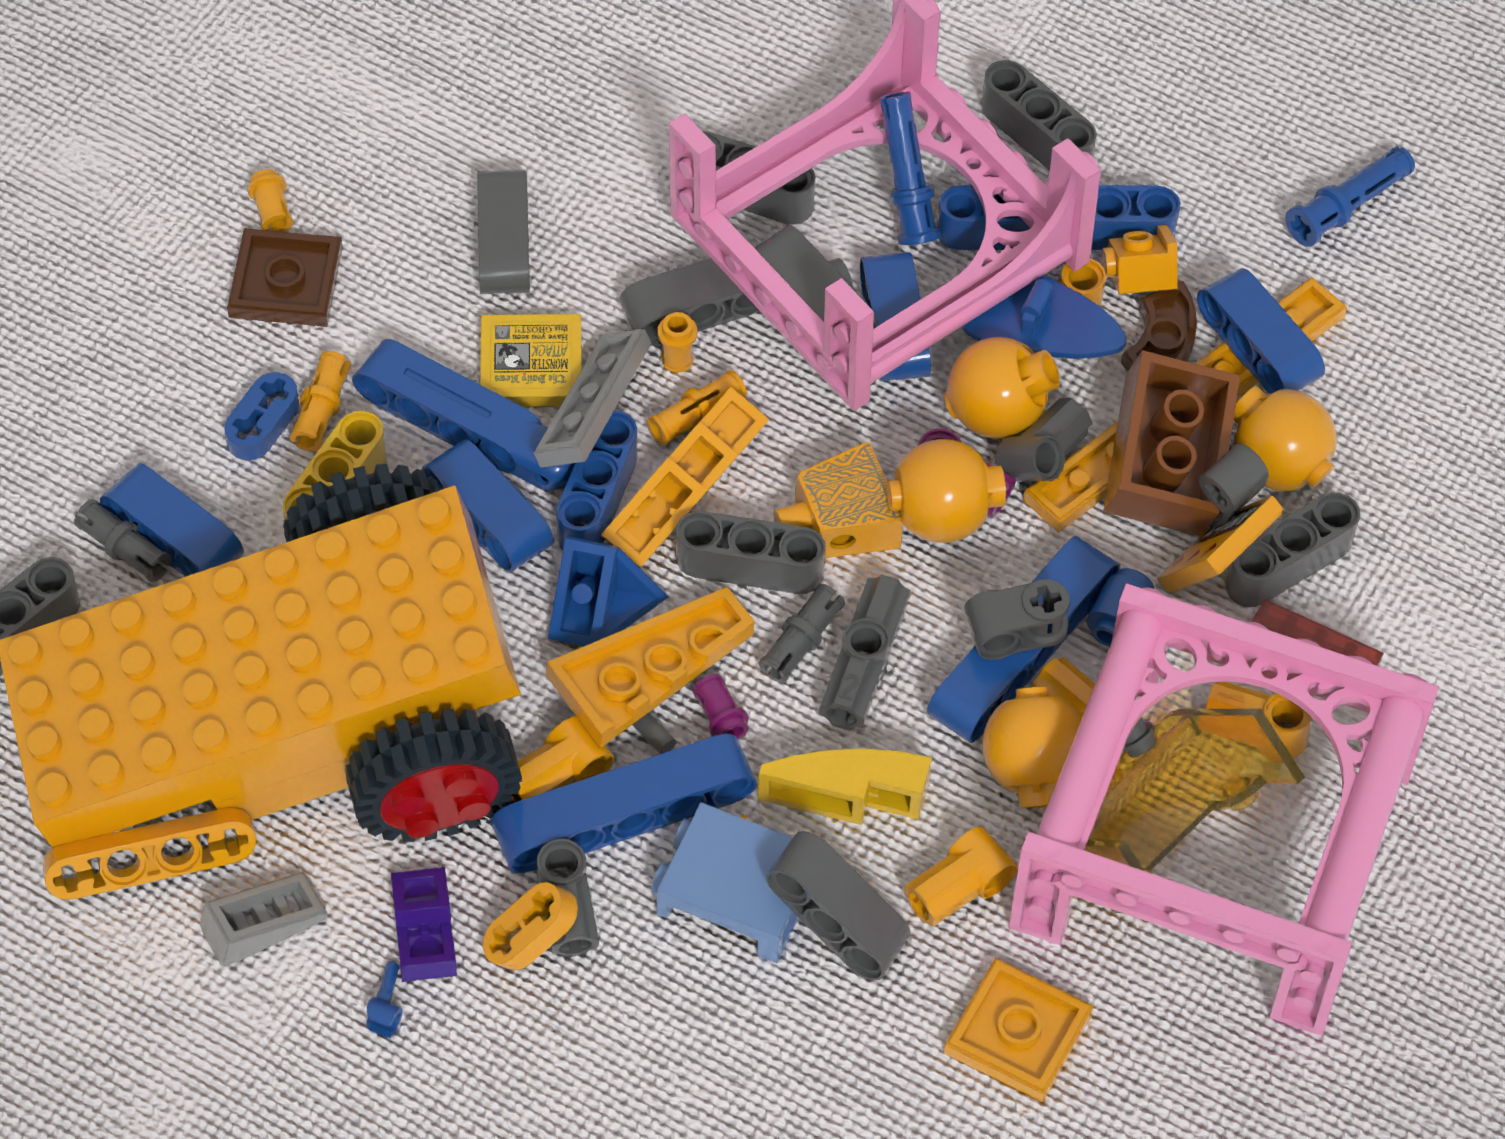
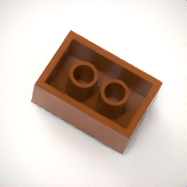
[1103,350,1240,536]

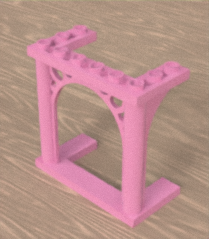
[669,0,1101,411]
[1009,583,1439,1036]

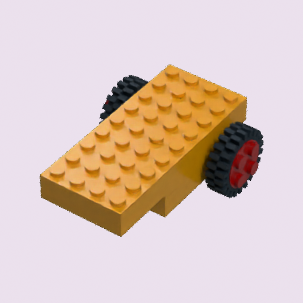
[0,464,522,848]

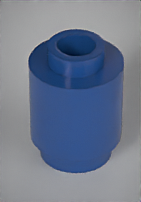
[1086,568,1154,647]

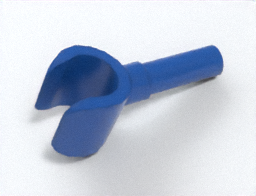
[366,962,403,1038]

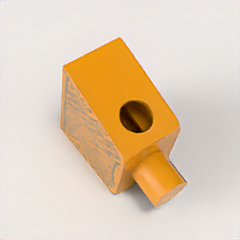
[773,442,903,558]

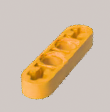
[43,807,256,900]

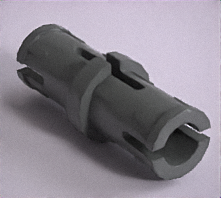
[74,499,172,582]
[758,584,845,683]

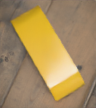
[283,411,386,520]

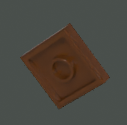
[227,228,343,327]

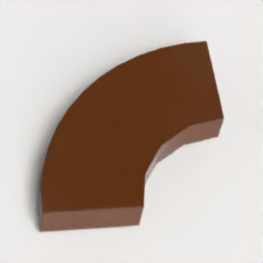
[1121,280,1197,372]

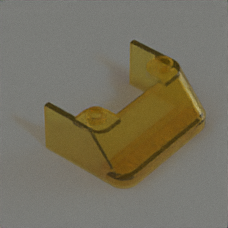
[1085,708,1305,913]

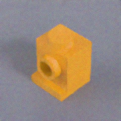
[1101,224,1178,294]

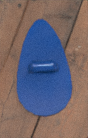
[961,275,1126,359]

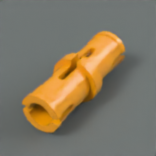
[290,351,351,451]
[647,370,747,446]

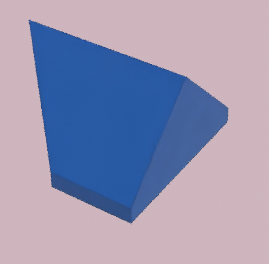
[548,536,669,646]

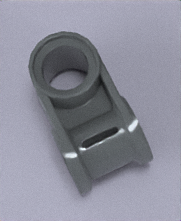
[964,579,1070,660]

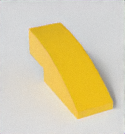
[758,749,932,825]

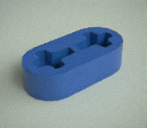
[224,372,299,461]

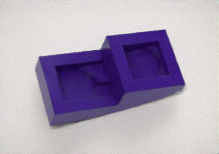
[391,867,457,982]

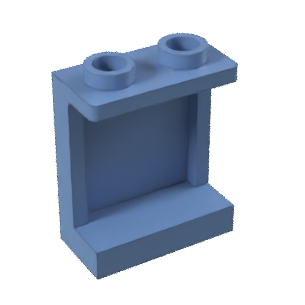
[651,802,799,963]

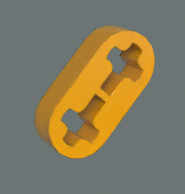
[483,882,578,971]

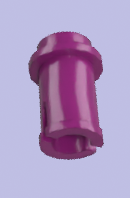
[692,674,749,740]

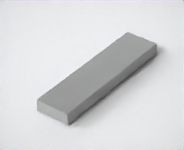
[534,329,652,468]

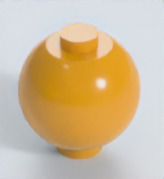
[944,337,1060,439]
[1234,385,1337,492]
[887,439,1006,543]
[982,687,1082,808]

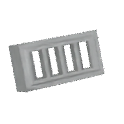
[200,871,327,967]

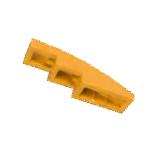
[601,387,770,569]

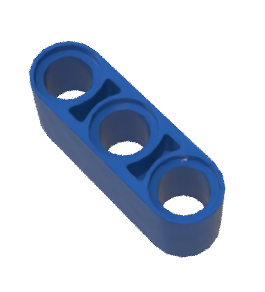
[860,252,931,382]
[1197,268,1325,394]
[557,410,638,550]
[422,439,554,573]
[100,463,244,577]

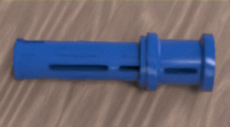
[879,92,942,245]
[1285,146,1415,247]

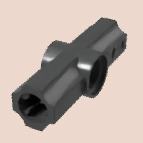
[819,574,911,730]

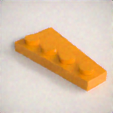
[546,587,755,748]

